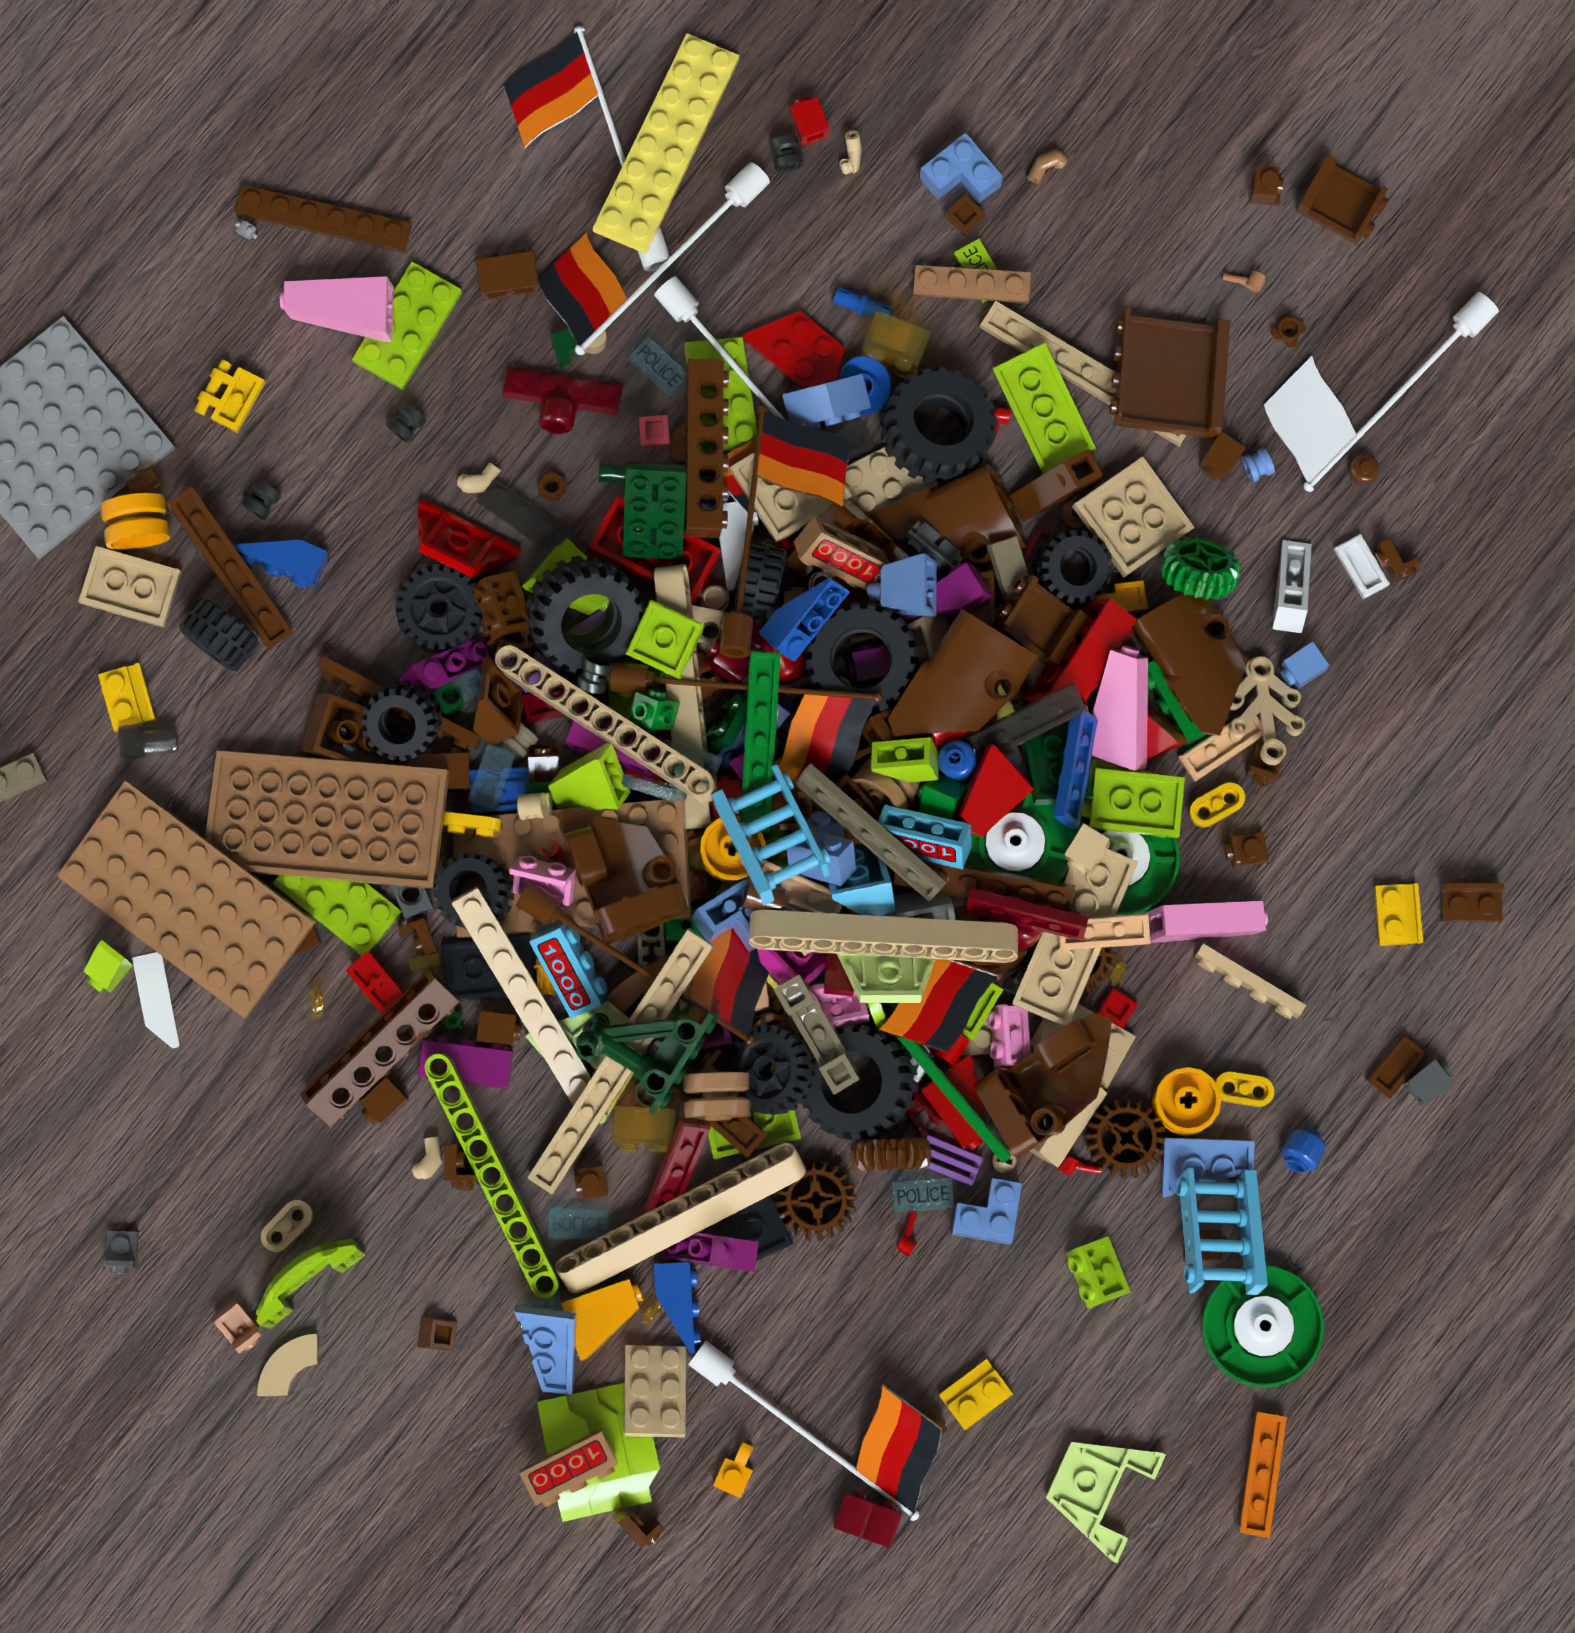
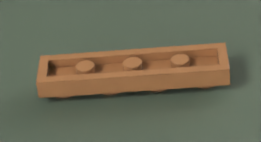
[913,265,1032,303]

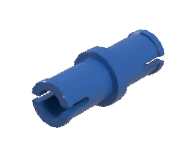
[833,286,894,324]

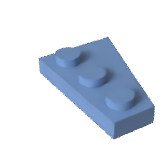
[1162,1137,1255,1198]
[514,1305,576,1395]

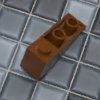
[1009,449,1103,522]

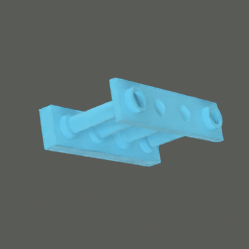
[711,764,831,905]
[1176,1168,1268,1295]

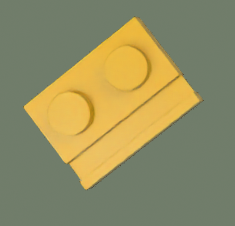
[98,663,156,732]
[1374,883,1423,946]
[938,1359,1013,1431]

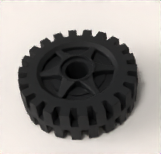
[395,564,483,654]
[727,1025,817,1115]

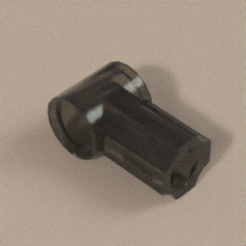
[118,725,178,759]

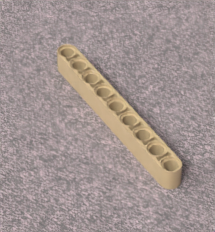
[654,564,715,829]
[495,645,718,803]
[749,910,1018,963]
[555,1143,806,1294]

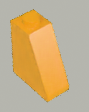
[561,1279,643,1362]

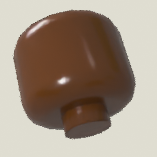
[1349,454,1379,486]

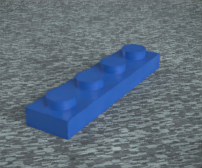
[1054,707,1098,829]

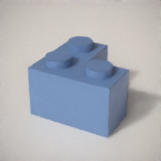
[920,133,1003,204]
[783,374,871,429]
[787,810,856,886]
[691,879,755,952]
[951,1178,1022,1245]

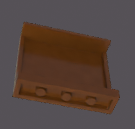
[1109,307,1230,439]

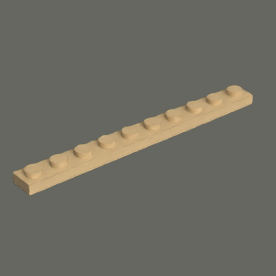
[528,928,714,1194]

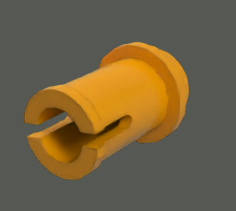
[533,959,556,996]

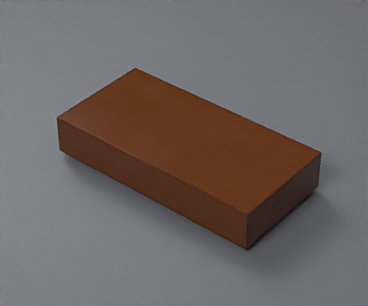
[1366,1034,1427,1099]

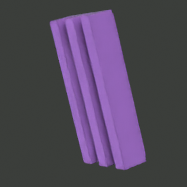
[926,1135,983,1186]

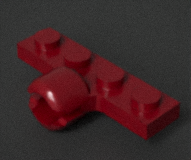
[503,367,623,435]
[966,888,1089,949]

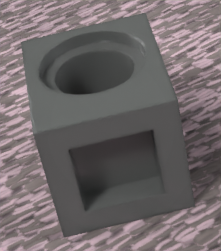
[391,885,435,919]
[1403,1059,1454,1108]

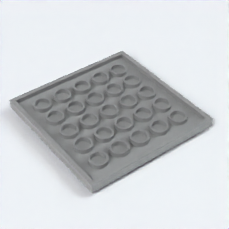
[0,316,176,560]

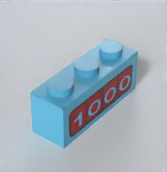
[878,805,972,869]
[529,921,608,1018]

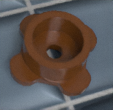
[1271,314,1306,348]

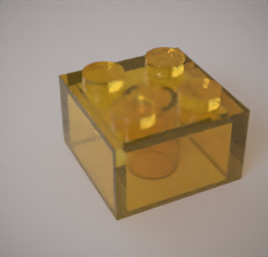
[862,311,931,378]
[613,1106,676,1155]

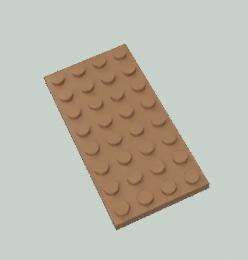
[205,750,449,889]
[57,780,316,1018]
[452,798,691,938]

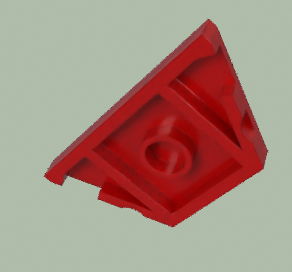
[742,311,845,389]
[417,498,522,578]

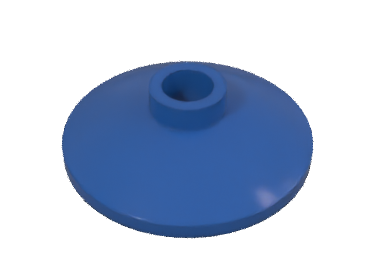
[839,356,892,415]

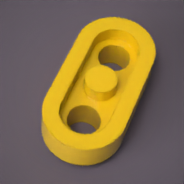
[1189,782,1245,828]
[443,812,502,837]
[1215,1072,1274,1107]

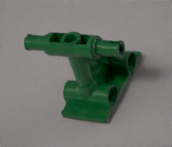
[598,460,714,560]
[576,998,721,1115]

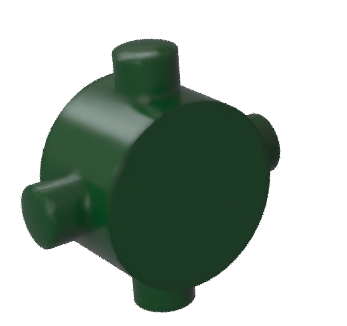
[442,1009,464,1032]

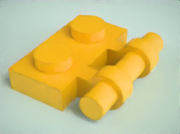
[194,359,266,433]

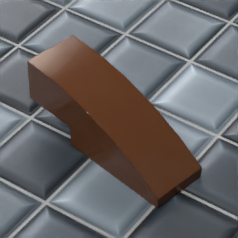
[606,952,673,1014]

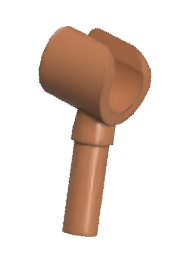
[1223,271,1266,293]

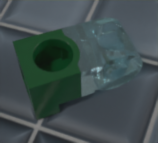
[430,669,481,719]

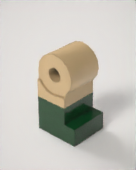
[551,329,607,369]
[517,779,557,820]

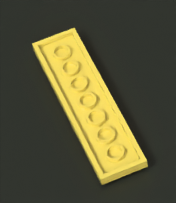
[593,34,740,254]

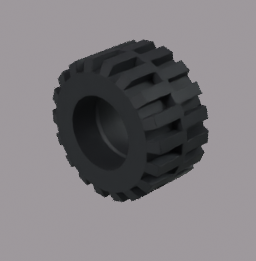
[1032,530,1113,605]
[734,542,787,621]
[179,598,260,672]
[361,680,442,761]
[433,853,515,929]

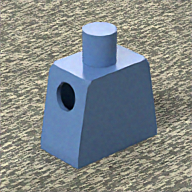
[867,554,937,616]

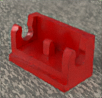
[345,951,405,1014]

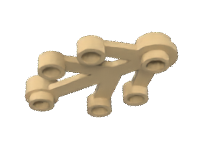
[1229,656,1305,765]

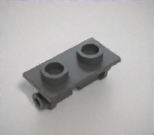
[903,520,964,575]

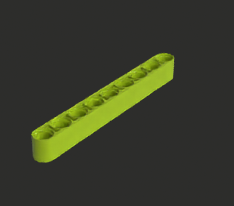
[425,1052,560,1299]

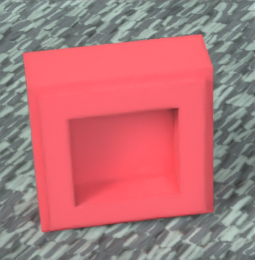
[639,415,670,448]

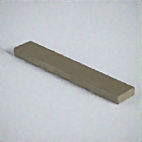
[987,536,1046,714]
[795,763,946,902]

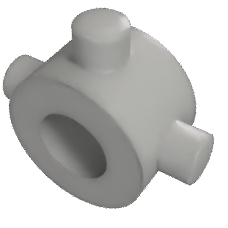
[235,220,258,240]

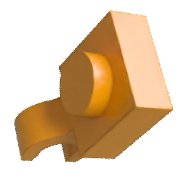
[1094,580,1148,614]
[713,1442,754,1498]

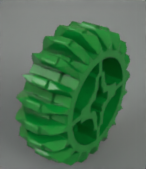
[1160,536,1240,600]

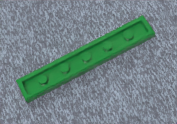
[740,651,781,833]
[895,1036,1011,1164]

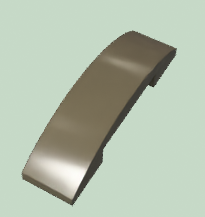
[774,974,860,1095]

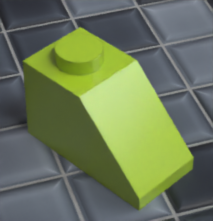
[871,737,939,783]
[83,940,133,993]

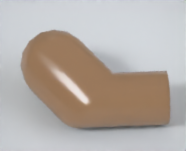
[1027,149,1067,184]

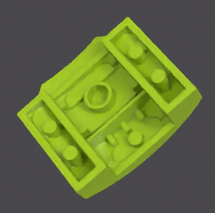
[256,1239,366,1329]
[537,1383,660,1522]

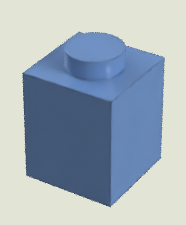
[1281,642,1330,690]

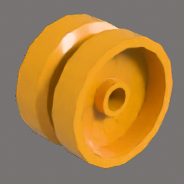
[100,493,171,550]
[700,816,766,886]
[1152,1067,1221,1136]

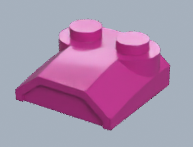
[757,949,827,985]

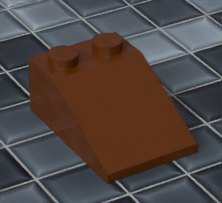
[299,694,408,765]

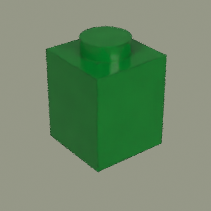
[918,774,968,820]

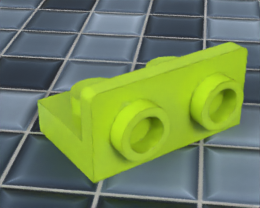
[1066,1236,1131,1309]

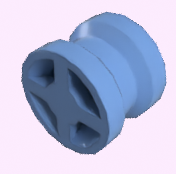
[1241,447,1275,483]

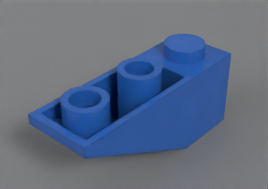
[233,539,329,589]
[759,578,849,662]
[654,1262,701,1354]

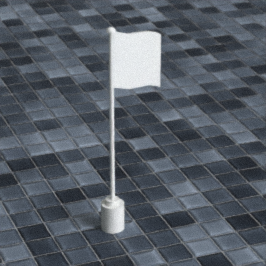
[1264,292,1499,492]

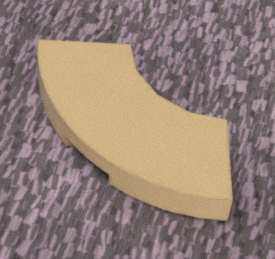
[257,1334,318,1396]

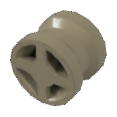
[503,723,539,758]

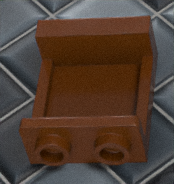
[1296,155,1389,245]
[992,575,1089,666]

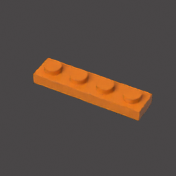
[1238,1412,1287,1538]

